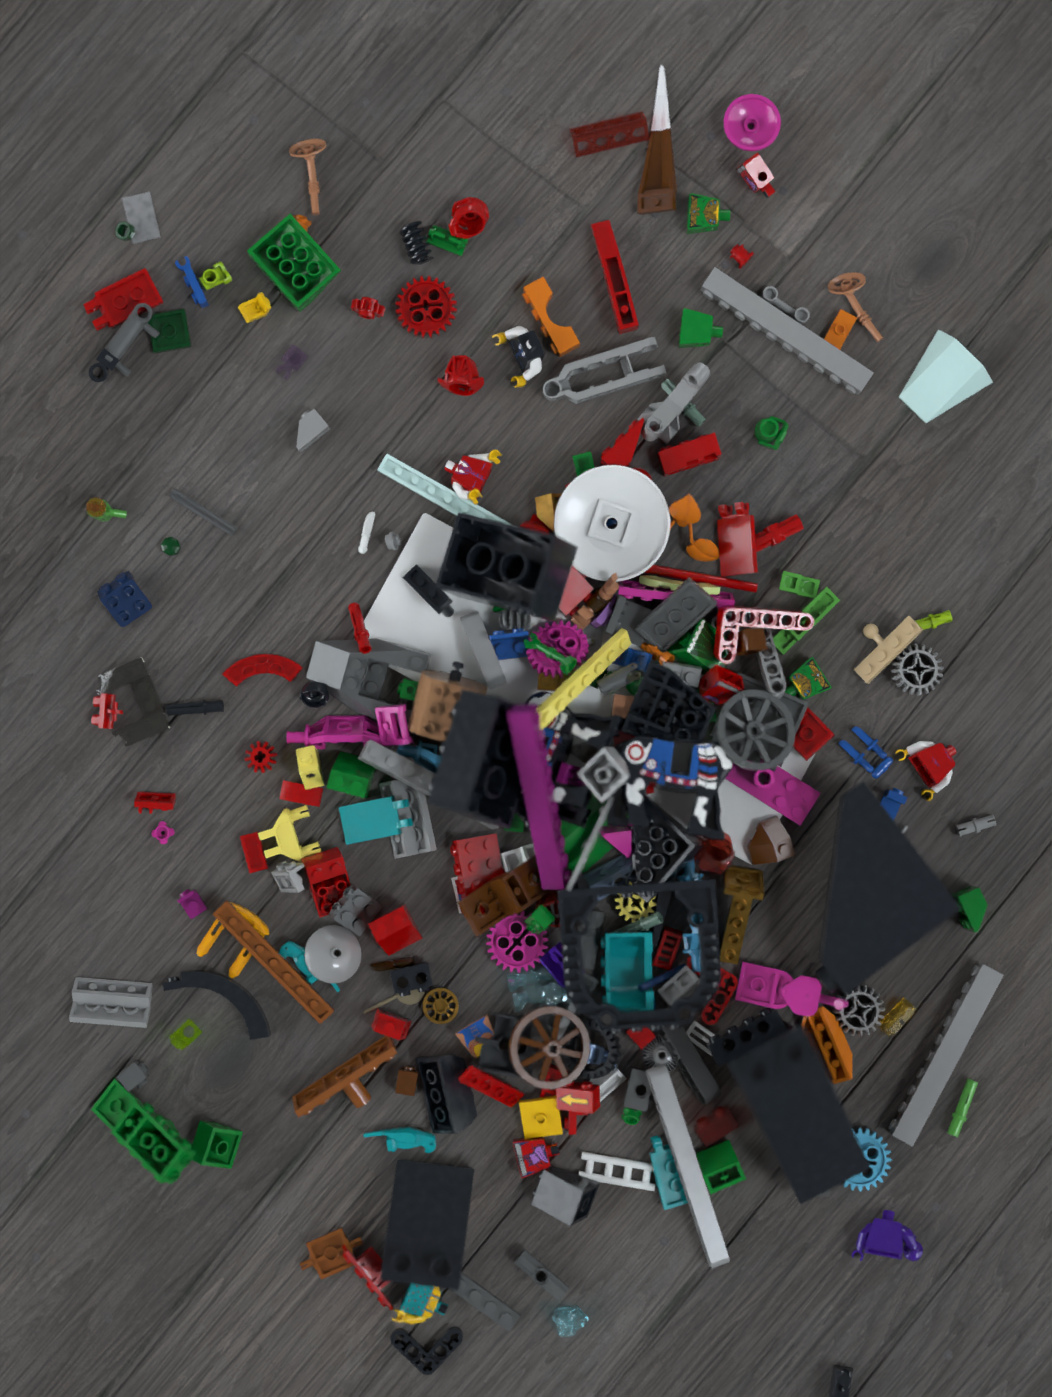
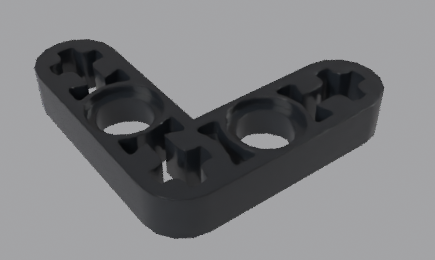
[391,1327,463,1375]

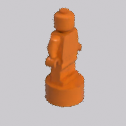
[640,642,675,665]

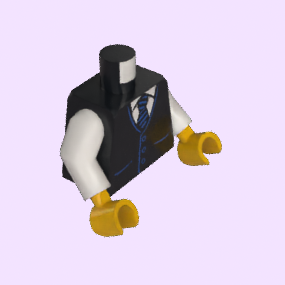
[492,326,545,388]

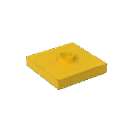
[519,1096,563,1139]

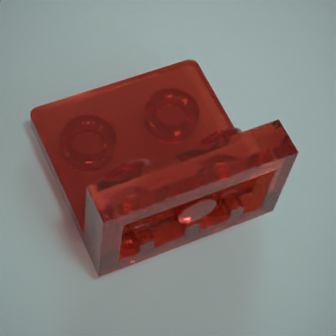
[694,1106,739,1147]

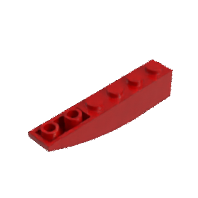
[591,220,639,334]

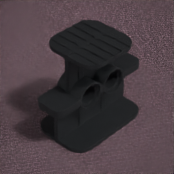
[474,1012,541,1079]

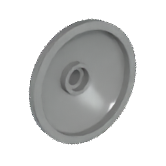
[305,925,361,983]

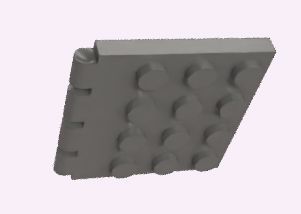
[710,672,809,772]

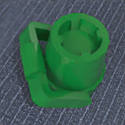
[754,416,789,450]

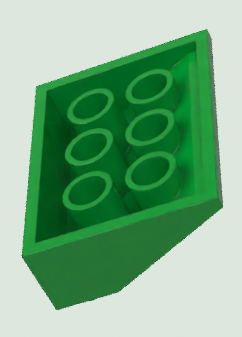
[247,214,341,313]
[560,792,632,873]

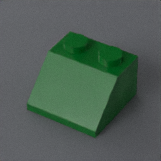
[191,1120,243,1169]

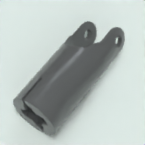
[596,663,641,696]

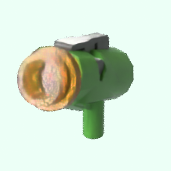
[86,498,127,522]

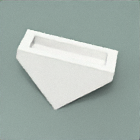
[590,1068,627,1102]

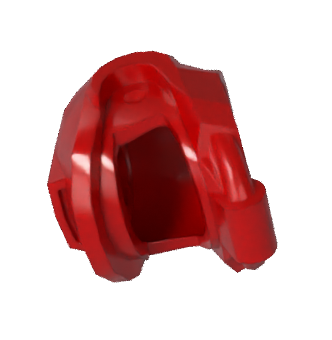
[448,197,489,239]

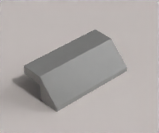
[379,780,437,859]
[69,977,153,1028]

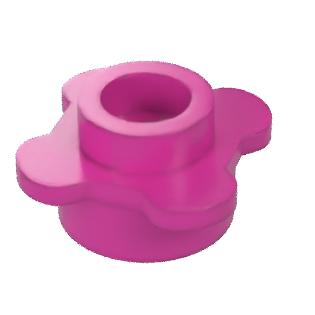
[151,821,175,844]

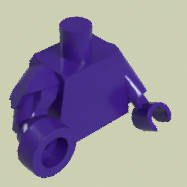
[852,1210,923,1261]

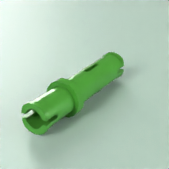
[947,1078,978,1137]

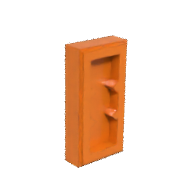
[824,309,857,350]

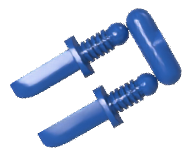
[838,726,893,779]

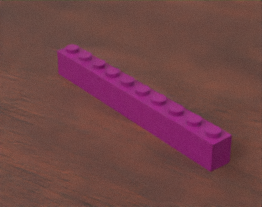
[507,704,571,890]

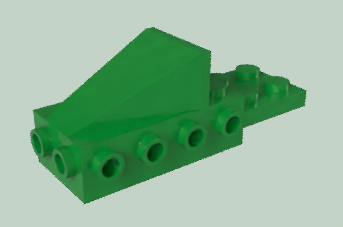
[91,1079,196,1184]

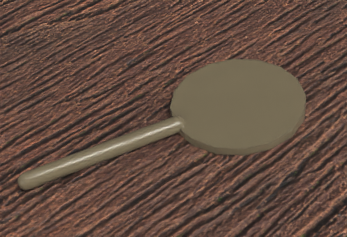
[363,976,425,1014]

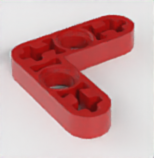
[686,955,738,1025]

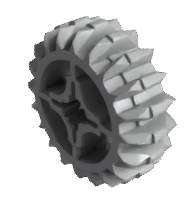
[891,644,944,696]
[832,985,885,1037]

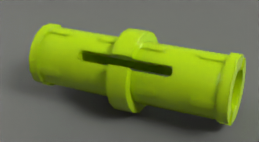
[915,610,953,630]

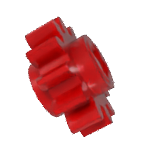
[351,297,385,320]

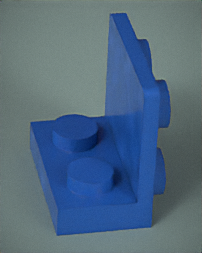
[490,628,529,660]

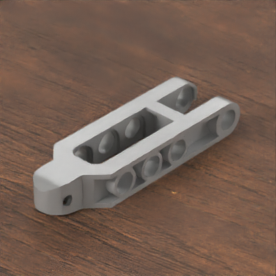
[543,337,667,404]

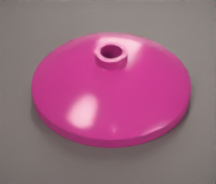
[723,94,781,151]

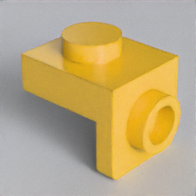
[238,292,271,324]

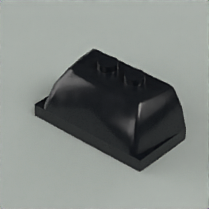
[415,1055,477,1134]

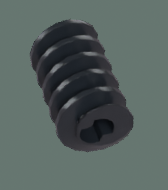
[400,221,434,265]

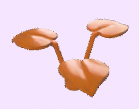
[669,494,720,562]

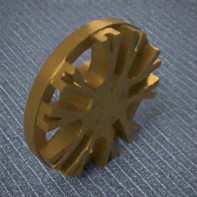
[423,988,459,1024]

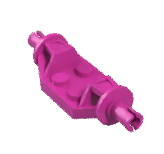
[287,715,402,749]

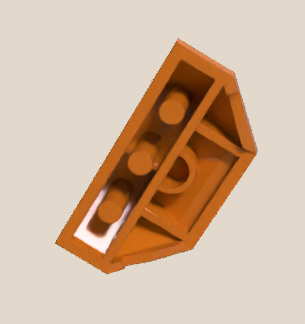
[801,1006,852,1084]

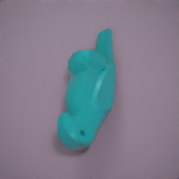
[280,941,340,992]
[364,1127,437,1153]

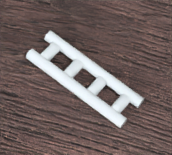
[578,1152,655,1191]

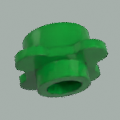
[621,1107,642,1125]

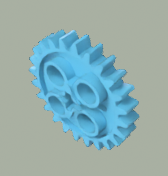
[843,1127,892,1192]

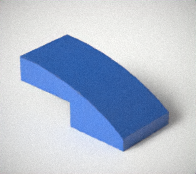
[612,648,653,673]

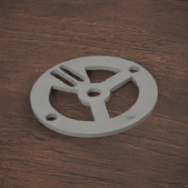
[566,796,614,891]

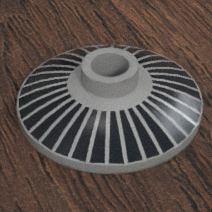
[642,1035,677,1072]

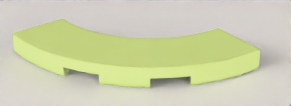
[639,575,720,595]

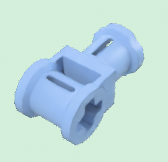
[578,1042,616,1067]

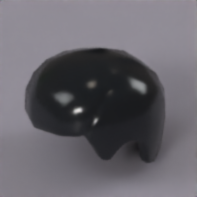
[300,681,329,708]

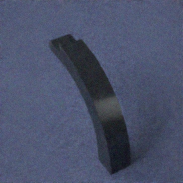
[163,970,271,1040]

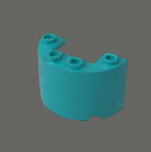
[601,933,654,1011]

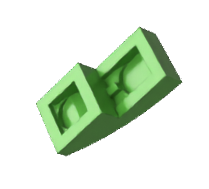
[779,571,820,599]

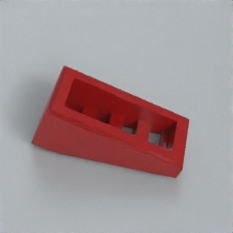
[652,926,683,970]

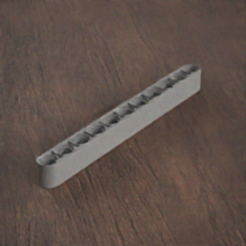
[645,1063,730,1269]

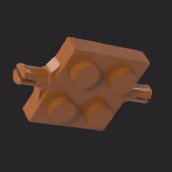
[299,1227,363,1280]

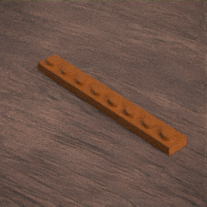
[213,900,334,1024]

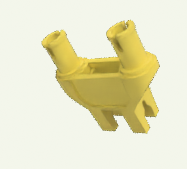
[258,805,322,862]

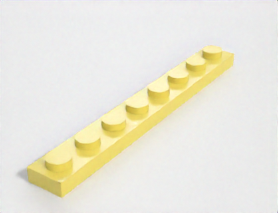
[537,628,631,730]

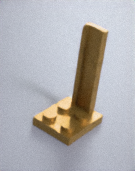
[720,864,764,964]

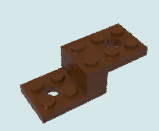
[457,854,552,936]

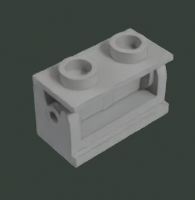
[658,965,699,1006]

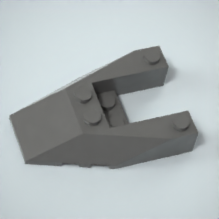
[306,638,432,727]

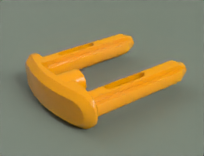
[196,902,269,978]

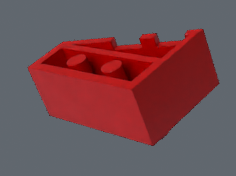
[657,432,722,477]

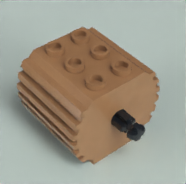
[408,661,487,741]

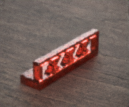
[569,111,650,158]

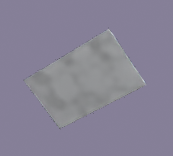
[122,192,160,244]

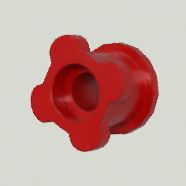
[730,244,754,269]

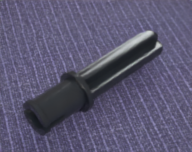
[166,700,224,716]

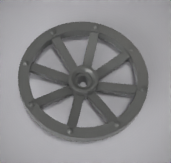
[716,690,795,771]

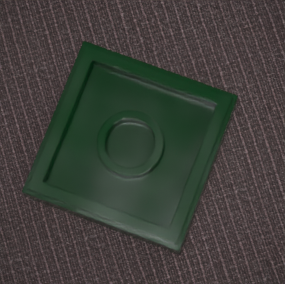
[147,309,192,354]

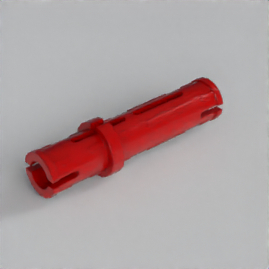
[348,603,372,654]

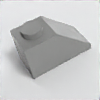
[296,409,330,453]

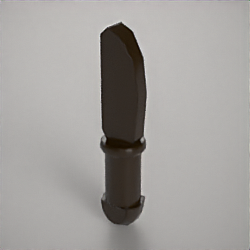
[370,957,414,971]

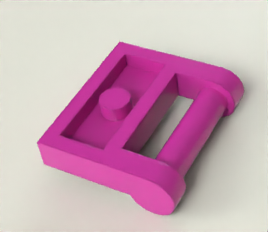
[375,704,413,746]

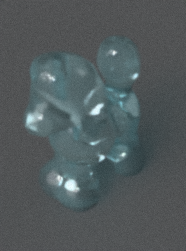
[507,967,567,1012]

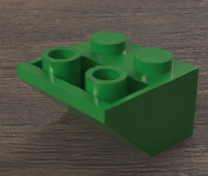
[951,886,988,932]
[695,1139,746,1194]

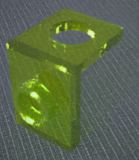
[169,1018,202,1051]

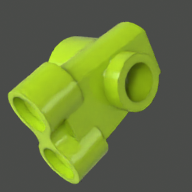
[198,261,232,291]

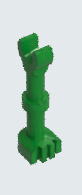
[524,633,577,675]

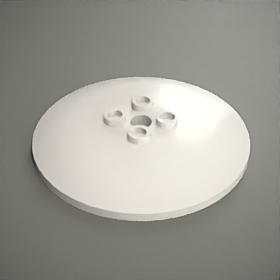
[554,465,670,582]

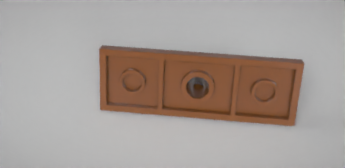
[292,1035,397,1117]

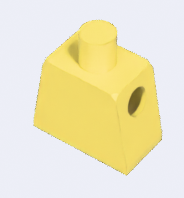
[296,745,325,790]

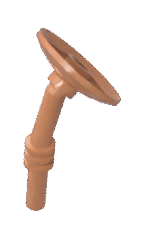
[289,139,326,215]
[828,272,883,342]

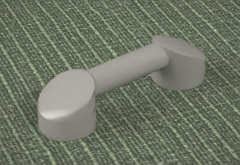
[762,286,810,324]

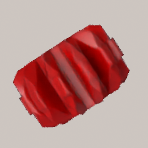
[245,741,278,773]

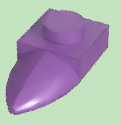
[590,593,616,628]

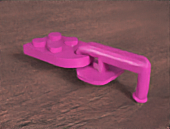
[735,962,849,1016]

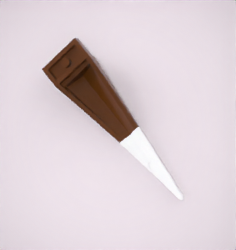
[638,65,677,215]

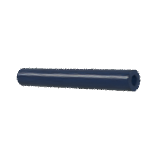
[638,963,686,992]

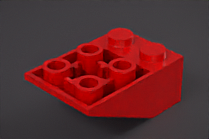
[600,418,644,467]
[301,847,351,918]

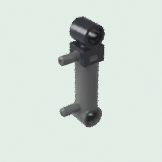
[89,303,160,382]

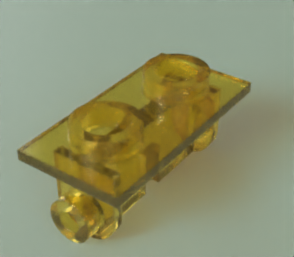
[879,998,917,1037]

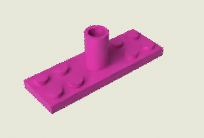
[618,580,735,609]
[725,758,821,826]

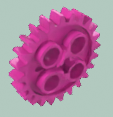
[526,620,589,678]
[486,911,548,973]

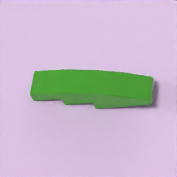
[773,587,840,655]

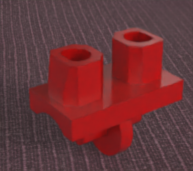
[91,693,123,729]

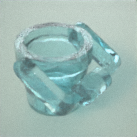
[553,1306,588,1337]

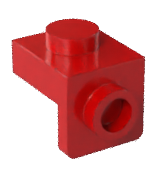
[564,1111,588,1135]

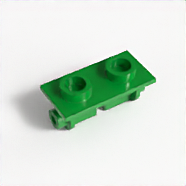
[427,225,469,256]

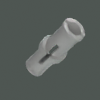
[955,814,997,837]

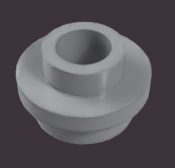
[385,531,401,551]

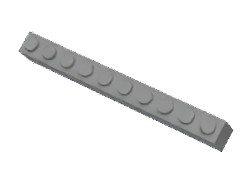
[701,267,874,395]
[889,963,1004,1147]

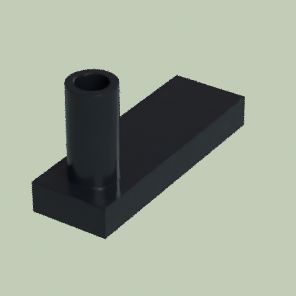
[403,564,454,617]

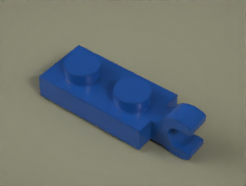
[175,256,209,308]

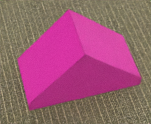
[599,825,631,859]

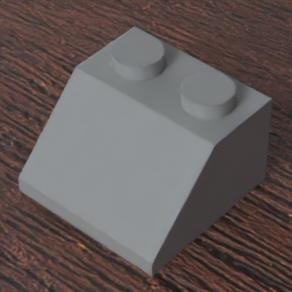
[577,747,630,803]

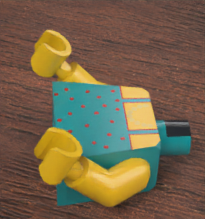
[392,1284,448,1324]

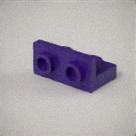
[539,942,585,989]

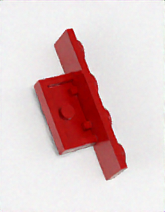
[459,1065,524,1108]
[342,1244,394,1310]

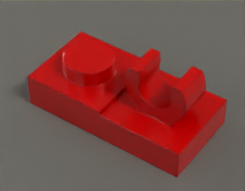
[134,792,176,814]

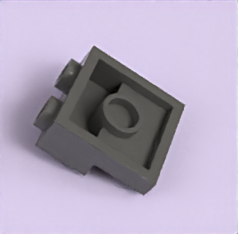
[329,883,383,936]

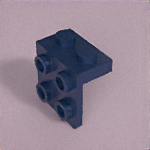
[97,571,152,627]

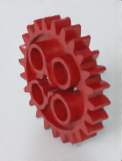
[395,276,457,339]

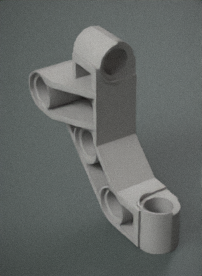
[638,362,710,444]

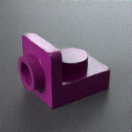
[177,889,208,919]

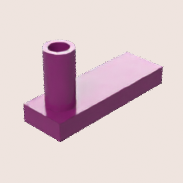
[556,763,588,788]

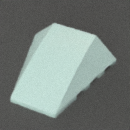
[899,329,993,423]

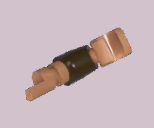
[571,573,619,630]

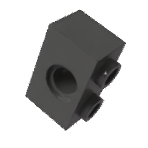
[623,1066,653,1112]

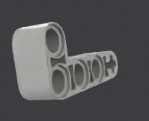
[460,611,507,690]

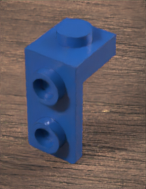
[880,788,908,820]

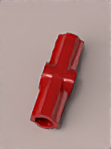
[755,514,804,553]

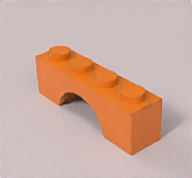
[522,276,580,357]

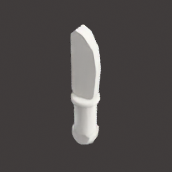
[358,512,375,554]

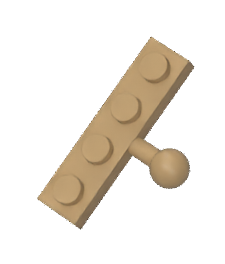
[854,616,923,684]

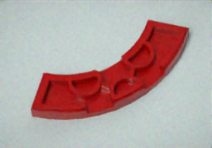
[222,654,303,687]

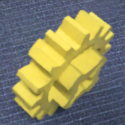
[615,881,657,923]

